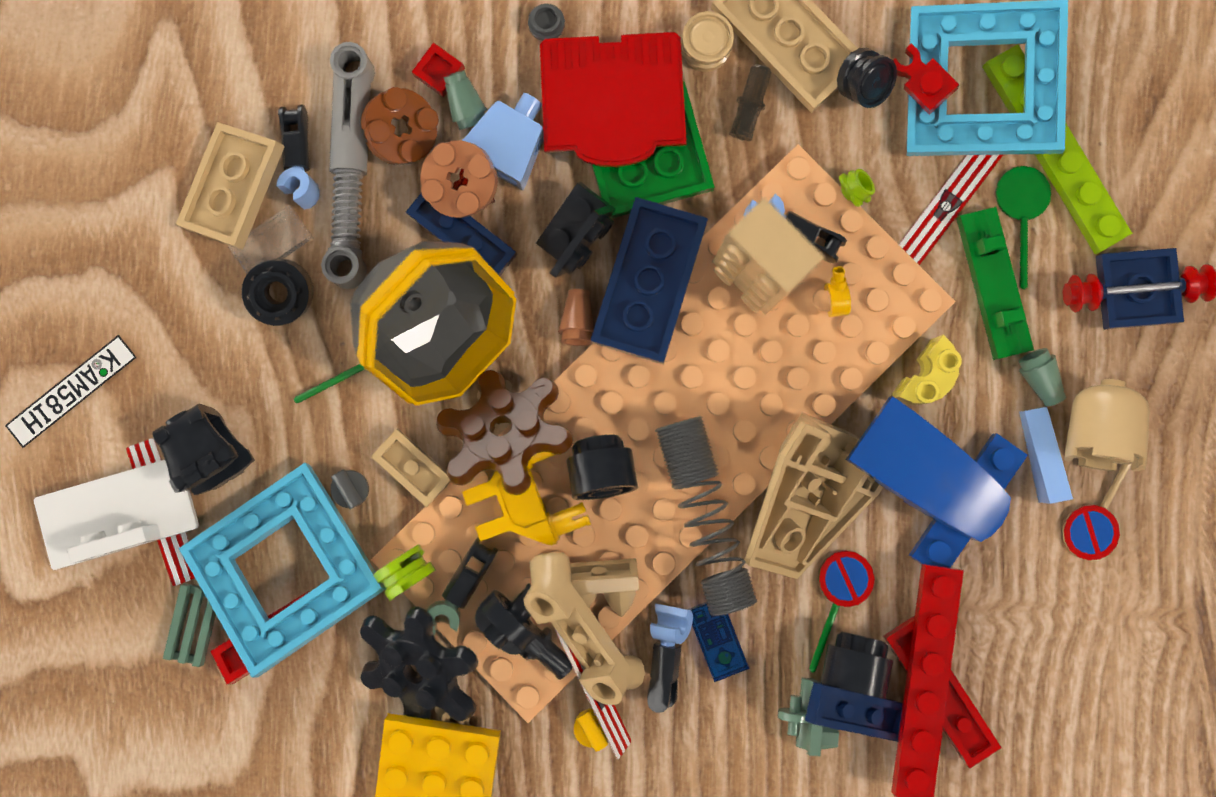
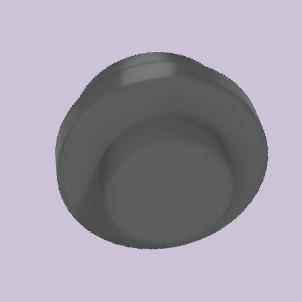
[528,4,565,41]

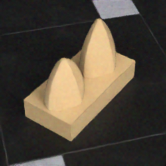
[570,558,639,617]

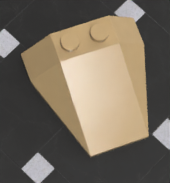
[745,412,883,579]

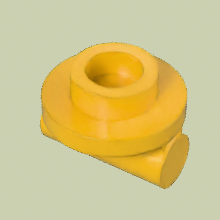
[573,708,609,752]

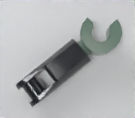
[427,537,498,635]

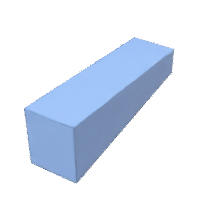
[1019,407,1073,504]

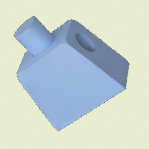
[462,93,544,190]

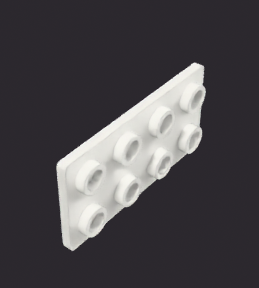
[34,460,199,570]

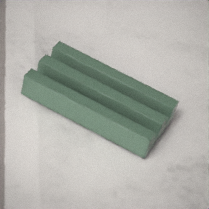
[163,583,216,667]

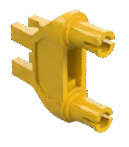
[461,452,591,546]

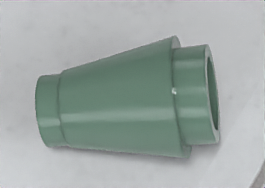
[444,70,487,130]
[1019,348,1066,407]

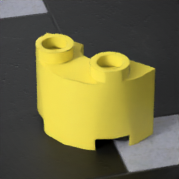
[890,335,962,405]

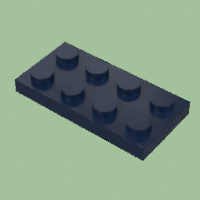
[590,197,708,365]

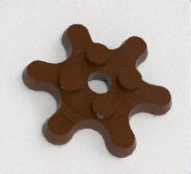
[436,370,573,495]

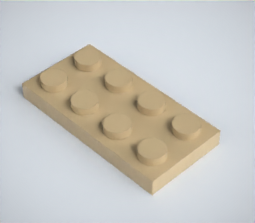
[711,0,858,113]

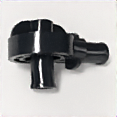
[475,583,573,680]

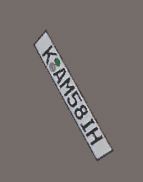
[5,335,136,448]

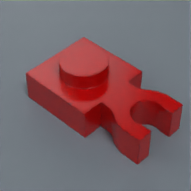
[893,43,959,115]

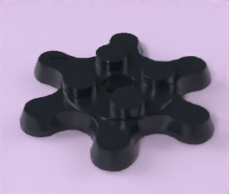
[360,607,478,721]

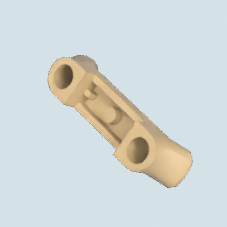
[524,552,645,705]

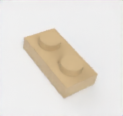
[371,429,451,507]

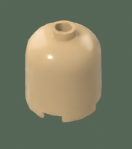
[1064,379,1150,471]

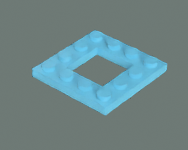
[906,0,1068,156]
[179,463,386,678]

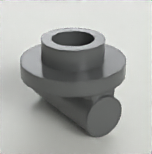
[331,470,369,510]

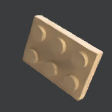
[176,122,285,250]

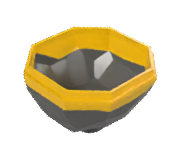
[351,241,517,406]

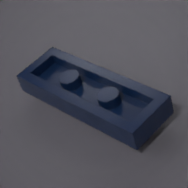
[406,193,517,276]
[805,682,903,742]

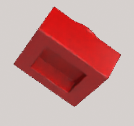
[412,42,465,98]

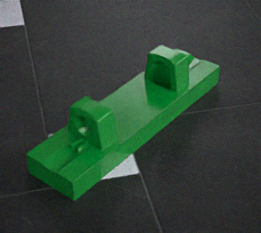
[956,207,1034,360]

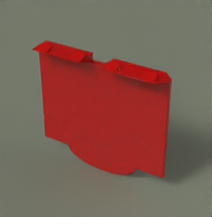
[540,32,687,167]

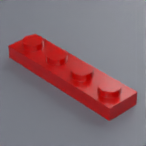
[883,616,1002,768]

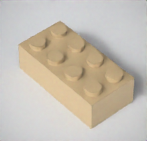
[712,197,825,315]

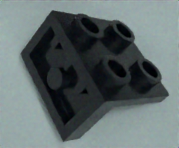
[536,182,616,278]

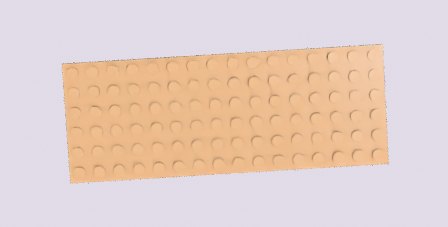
[371,144,955,723]

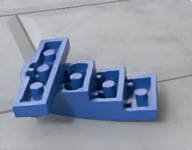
[846,396,1028,568]

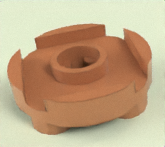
[420,140,498,218]

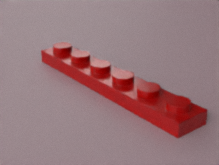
[891,564,964,797]

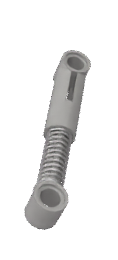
[321,42,375,289]

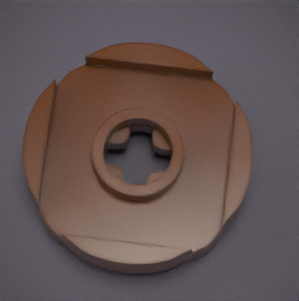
[361,87,439,165]

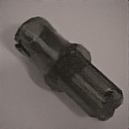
[729,64,772,141]

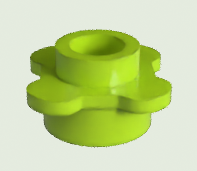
[839,169,875,207]

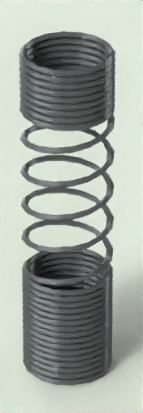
[655,416,757,616]

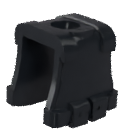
[152,404,255,495]

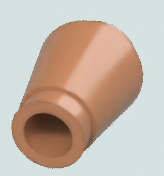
[558,289,595,346]

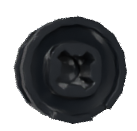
[837,47,897,108]

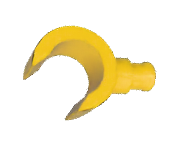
[824,266,851,317]

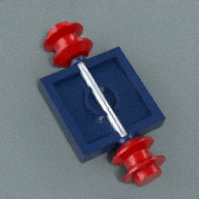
[1062,248,1216,330]

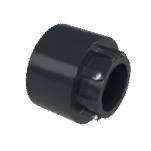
[241,258,314,326]
[567,435,638,500]
[820,632,894,699]

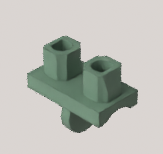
[778,678,839,756]

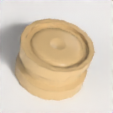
[681,11,734,72]

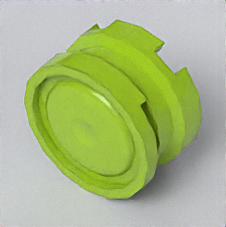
[373,544,436,601]

